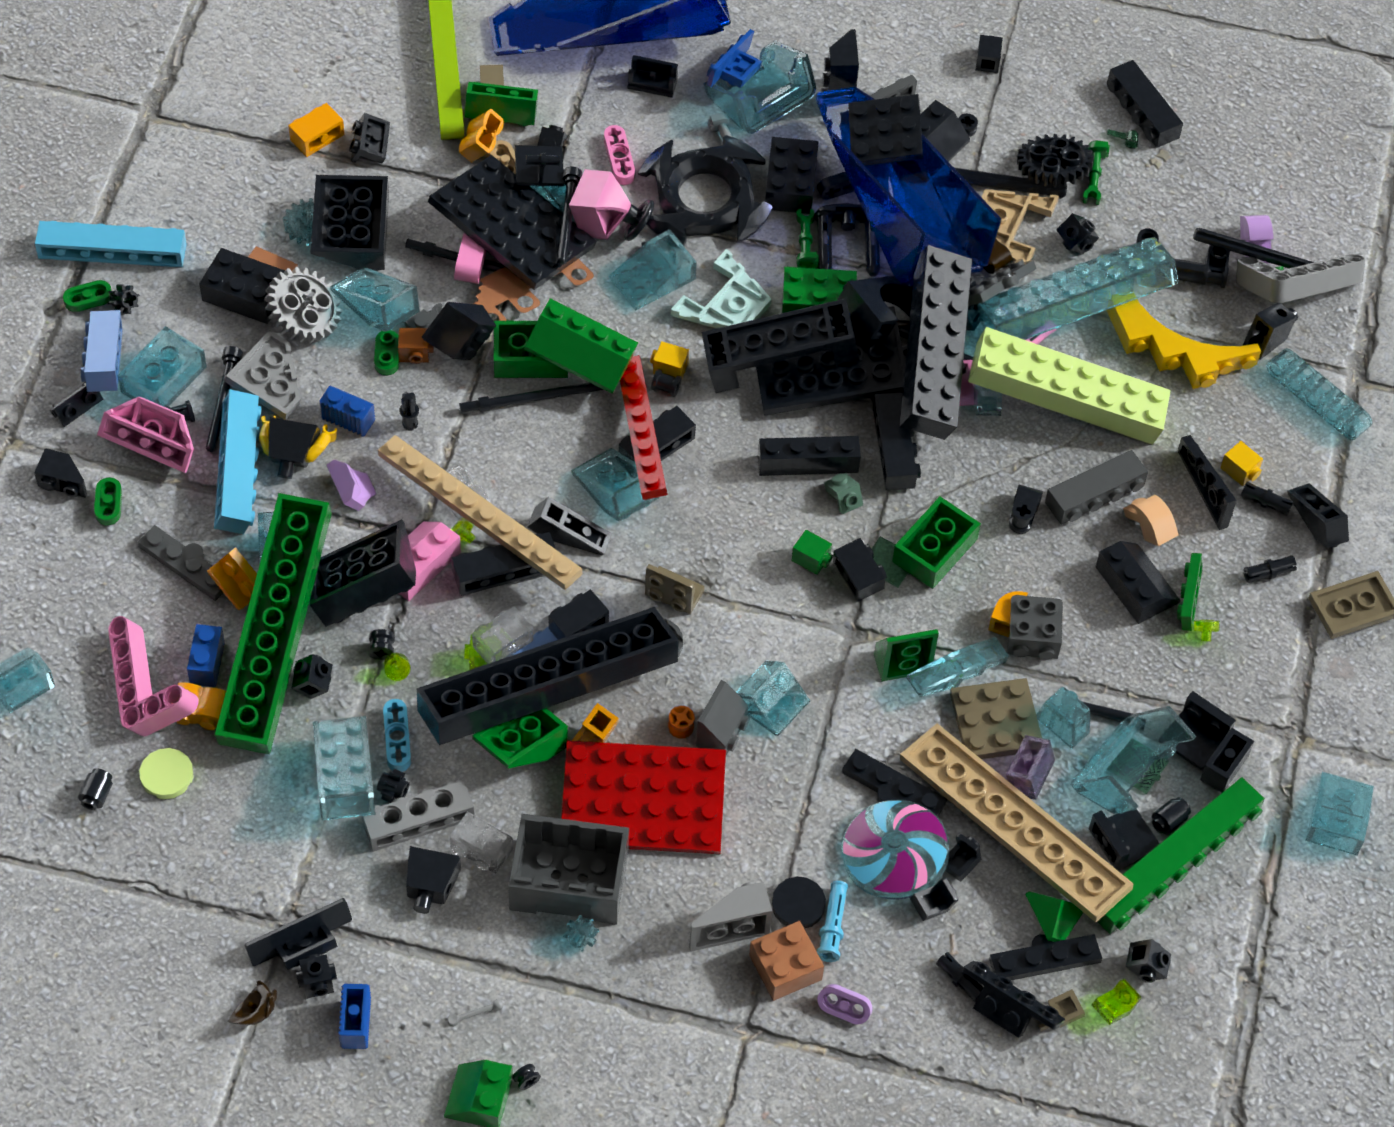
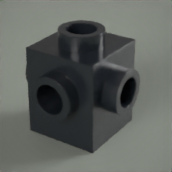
[1056,213,1099,254]
[291,654,333,699]
[1126,939,1171,983]
[296,954,337,999]

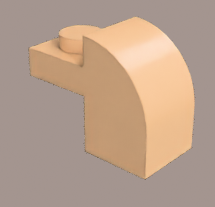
[1123,494,1179,546]

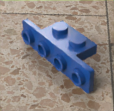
[707,29,762,88]

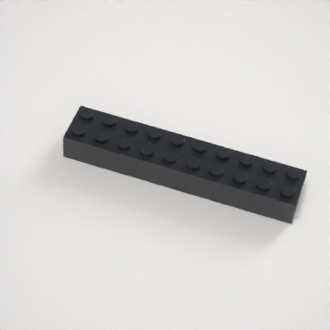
[416,607,679,746]

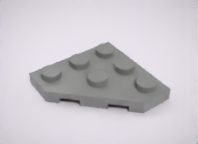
[225,330,301,420]

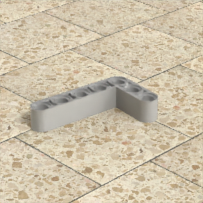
[1236,254,1365,303]

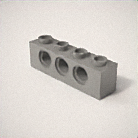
[361,780,475,851]

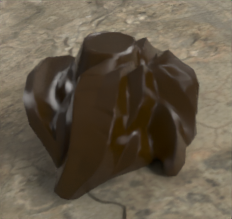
[228,980,277,1025]

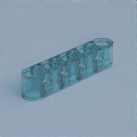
[1266,348,1373,440]

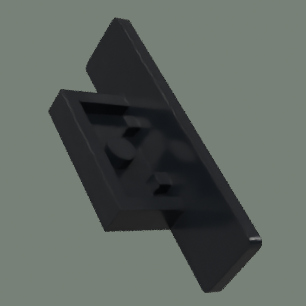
[244,898,352,970]
[962,961,1065,1038]

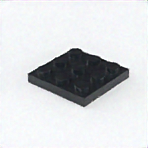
[848,94,923,167]

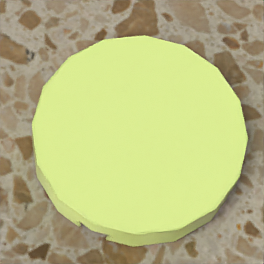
[139,748,194,799]

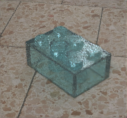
[117,326,207,407]

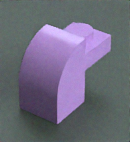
[1240,215,1273,263]

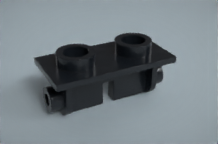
[50,383,104,427]

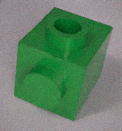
[791,530,833,575]

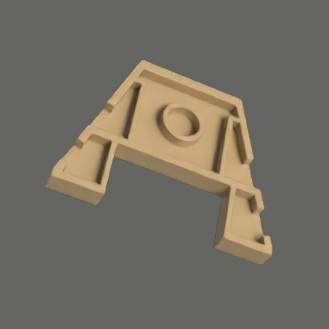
[968,189,1059,262]

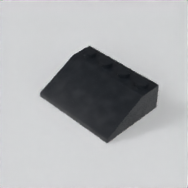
[310,175,389,270]
[309,519,416,627]

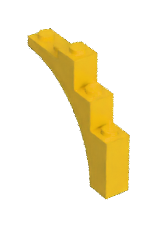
[1106,289,1261,389]

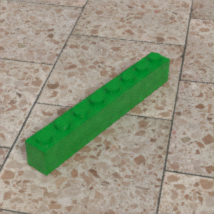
[1097,777,1265,934]

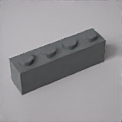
[1045,450,1148,525]

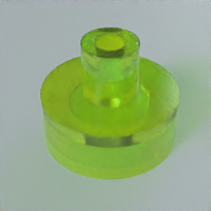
[451,517,476,544]
[1194,619,1220,641]
[384,653,411,681]

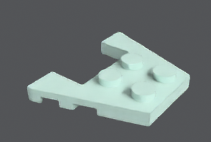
[671,249,772,329]

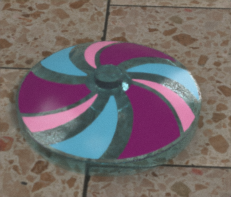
[842,800,950,900]

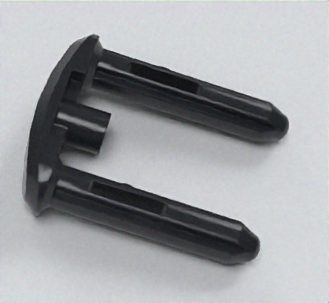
[814,203,882,277]

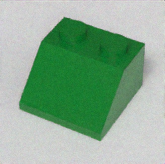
[444,1060,513,1127]

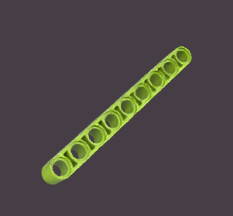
[428,0,464,140]

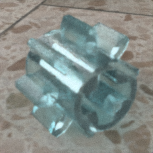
[563,915,599,952]

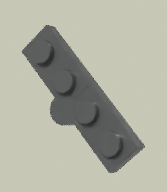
[968,259,1037,306]
[138,525,223,601]

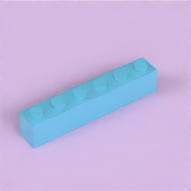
[35,221,187,267]
[214,389,261,535]

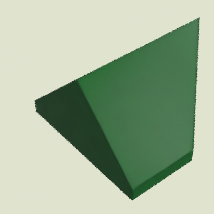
[1025,891,1084,942]

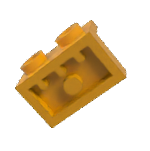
[207,547,257,610]

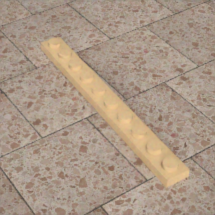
[378,435,583,590]

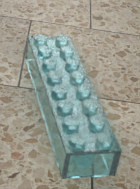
[978,237,1178,340]

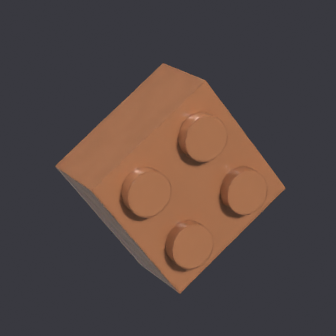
[749,921,824,1001]

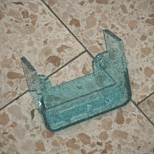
[1070,706,1196,814]

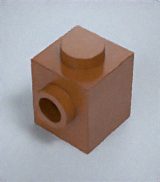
[398,328,434,364]

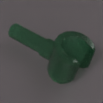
[1107,129,1138,149]

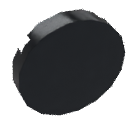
[772,876,826,928]

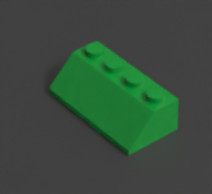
[524,298,638,394]

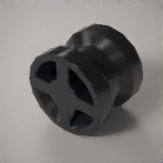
[368,629,395,660]

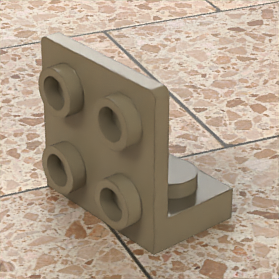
[645,564,705,615]

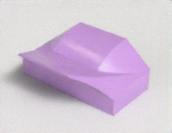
[326,459,376,511]

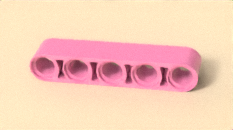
[454,233,487,284]

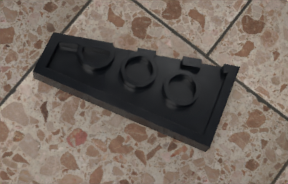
[1177,435,1237,530]

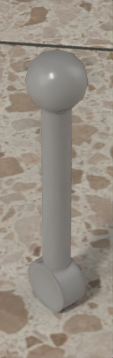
[448,999,503,1026]

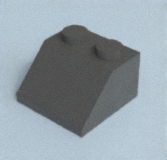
[696,680,750,755]

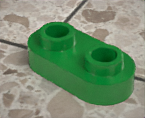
[63,280,112,312]
[374,330,399,376]
[94,477,122,526]

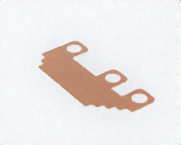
[473,259,594,321]

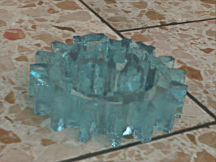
[283,198,314,246]

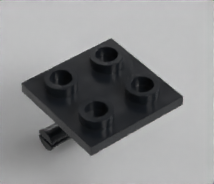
[514,145,564,187]

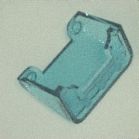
[703,41,816,134]

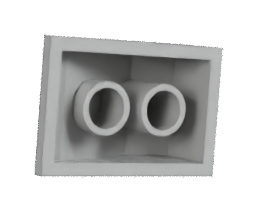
[689,882,772,952]

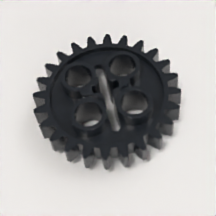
[1017,134,1094,187]

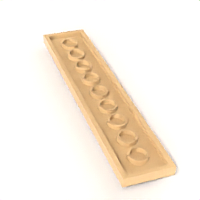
[900,723,1133,922]

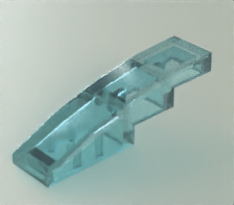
[906,637,1010,697]

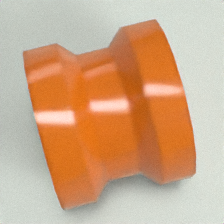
[668,706,695,738]

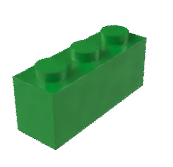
[465,82,538,126]

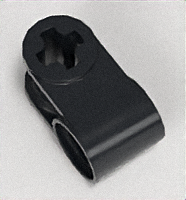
[1009,484,1043,534]

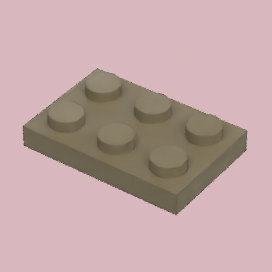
[1308,571,1394,639]

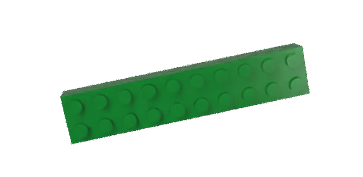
[215,493,332,755]

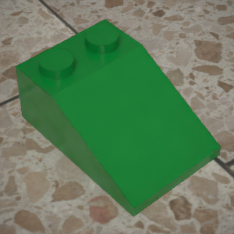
[874,629,939,682]
[472,708,568,769]

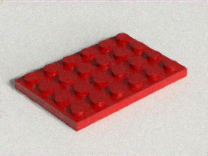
[561,740,726,855]

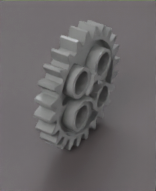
[264,267,343,343]

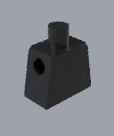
[1243,303,1298,360]
[406,846,461,914]

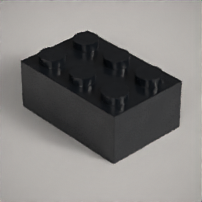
[765,137,819,214]
[199,248,285,324]

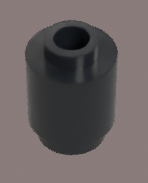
[78,768,113,810]
[1152,797,1191,835]

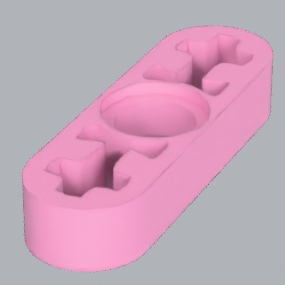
[604,125,635,185]

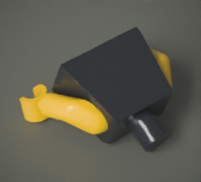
[259,416,337,479]

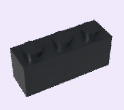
[618,406,696,477]

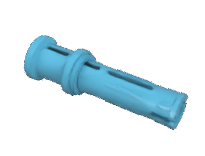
[816,881,848,962]

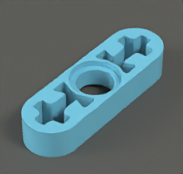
[383,699,411,772]

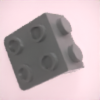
[1006,595,1063,660]

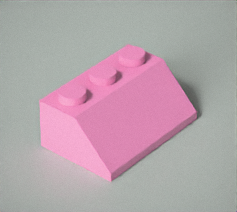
[398,521,461,601]

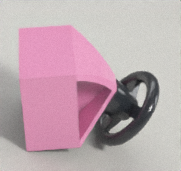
[569,169,654,241]

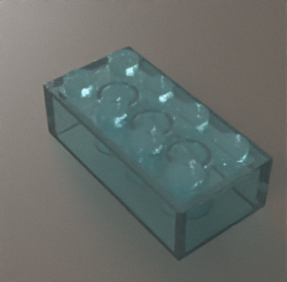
[313,716,376,820]

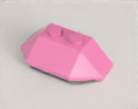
[97,396,194,473]

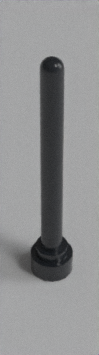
[557,166,582,265]
[206,346,243,452]

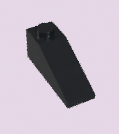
[1287,483,1349,549]
[527,496,612,556]

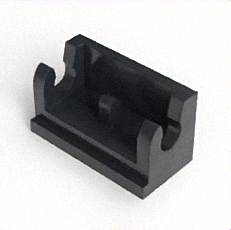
[627,55,678,98]

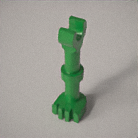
[1082,140,1110,205]
[796,209,818,268]

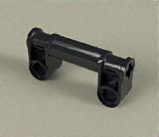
[1130,228,1230,288]

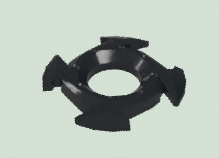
[638,135,773,248]

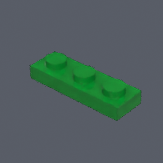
[1177,553,1203,631]

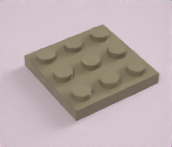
[950,678,1044,759]

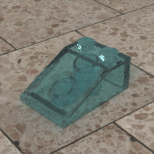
[330,267,420,332]
[571,448,659,521]
[1305,771,1374,856]

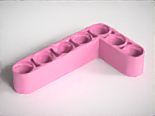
[108,616,198,737]

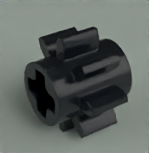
[108,284,140,314]
[377,769,410,803]

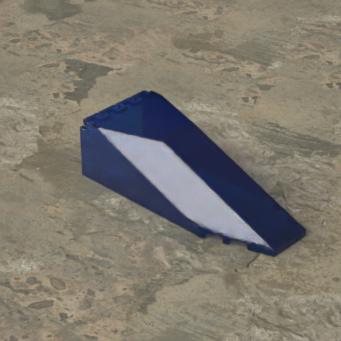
[488,0,731,56]
[815,87,1002,286]

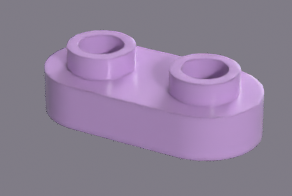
[818,984,872,1024]

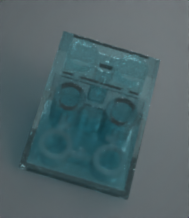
[609,229,697,311]

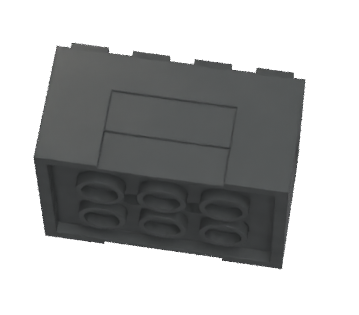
[508,814,629,925]

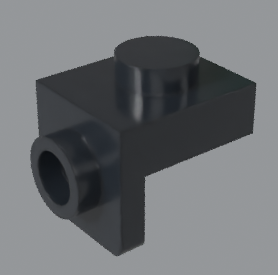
[537,125,568,147]
[941,833,982,882]
[910,877,959,921]

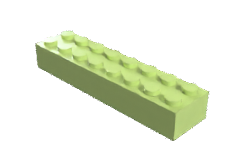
[968,327,1171,445]

